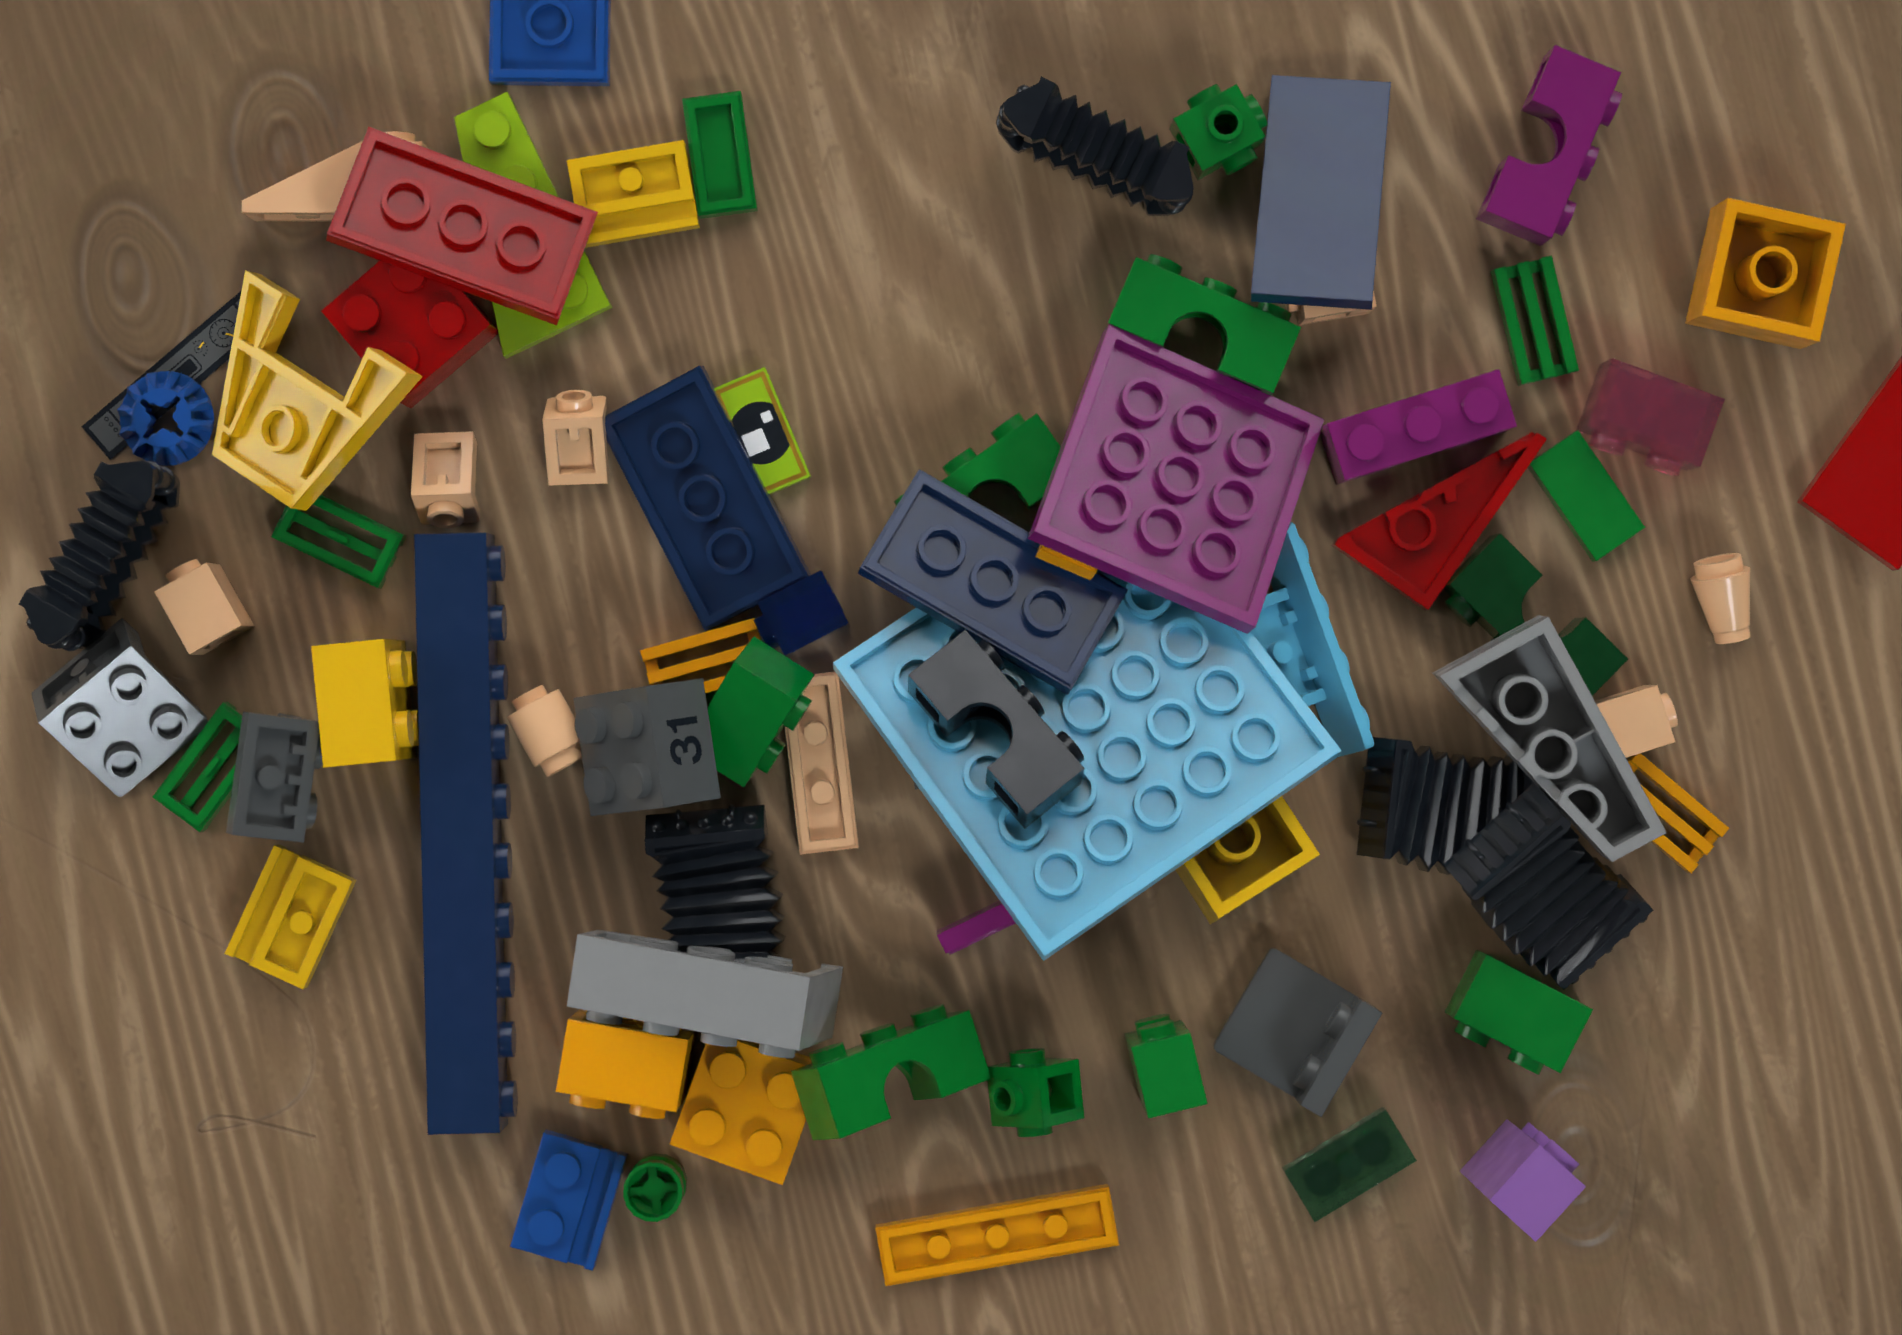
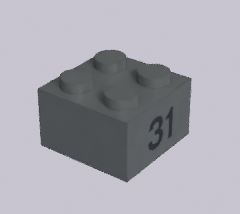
[573,678,721,816]

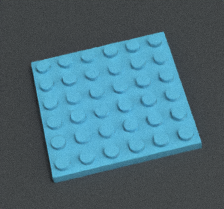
[833,532,1342,961]

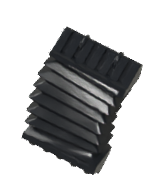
[996,76,1194,216]
[19,460,180,651]
[1356,737,1533,875]
[1443,783,1654,990]
[644,804,786,963]

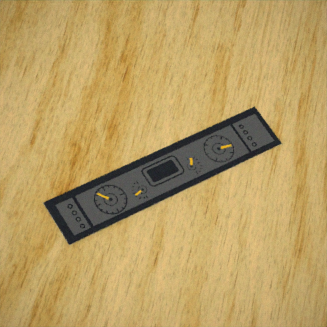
[81,291,241,460]

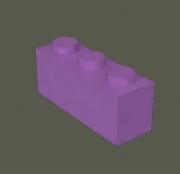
[1460,1119,1586,1242]

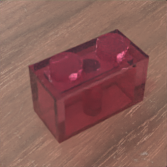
[1576,358,1725,476]

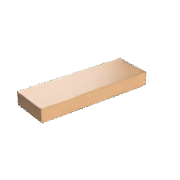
[785,672,859,855]

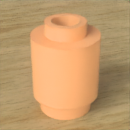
[507,685,582,777]

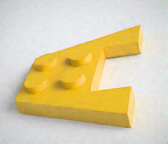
[212,270,423,511]

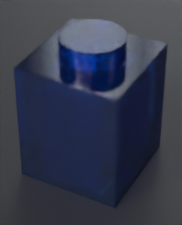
[754,570,850,657]

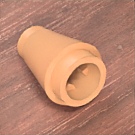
[1690,553,1751,644]

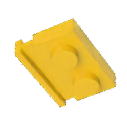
[567,140,700,248]
[224,844,357,989]

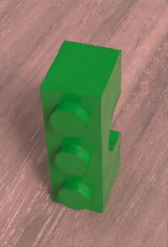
[1105,254,1301,395]
[894,413,1061,509]
[791,1004,991,1140]

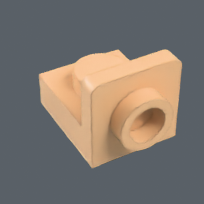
[542,390,609,486]
[411,431,480,528]

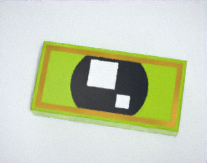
[714,367,812,495]

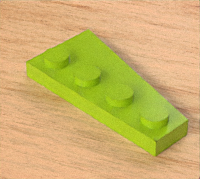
[454,92,613,359]

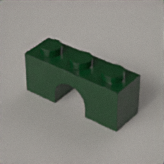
[1443,533,1628,696]

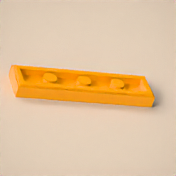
[875,1184,1119,1286]

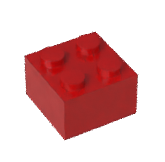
[321,261,499,408]

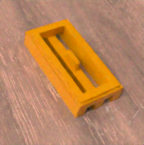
[640,618,762,694]
[1627,753,1730,874]

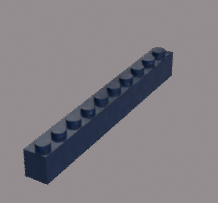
[414,532,518,1135]

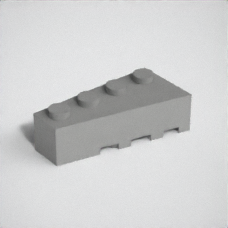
[1432,615,1667,862]
[567,930,843,1058]

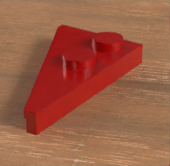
[1331,432,1547,611]

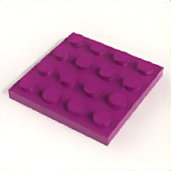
[1028,324,1324,634]

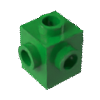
[1169,84,1268,181]
[987,1048,1085,1137]

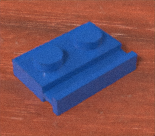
[510,1129,628,1271]

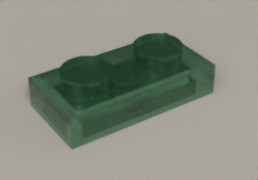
[1282,1107,1417,1222]

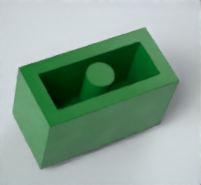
[707,637,815,787]
[1445,950,1593,1075]
[1124,1014,1208,1119]

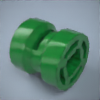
[623,1153,687,1222]

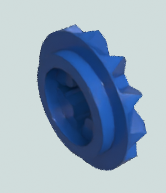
[117,371,214,466]

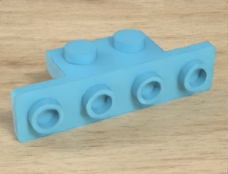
[1251,522,1374,757]

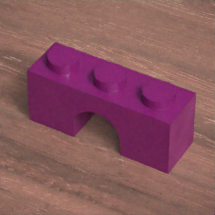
[1476,45,1622,246]
[1320,369,1517,485]

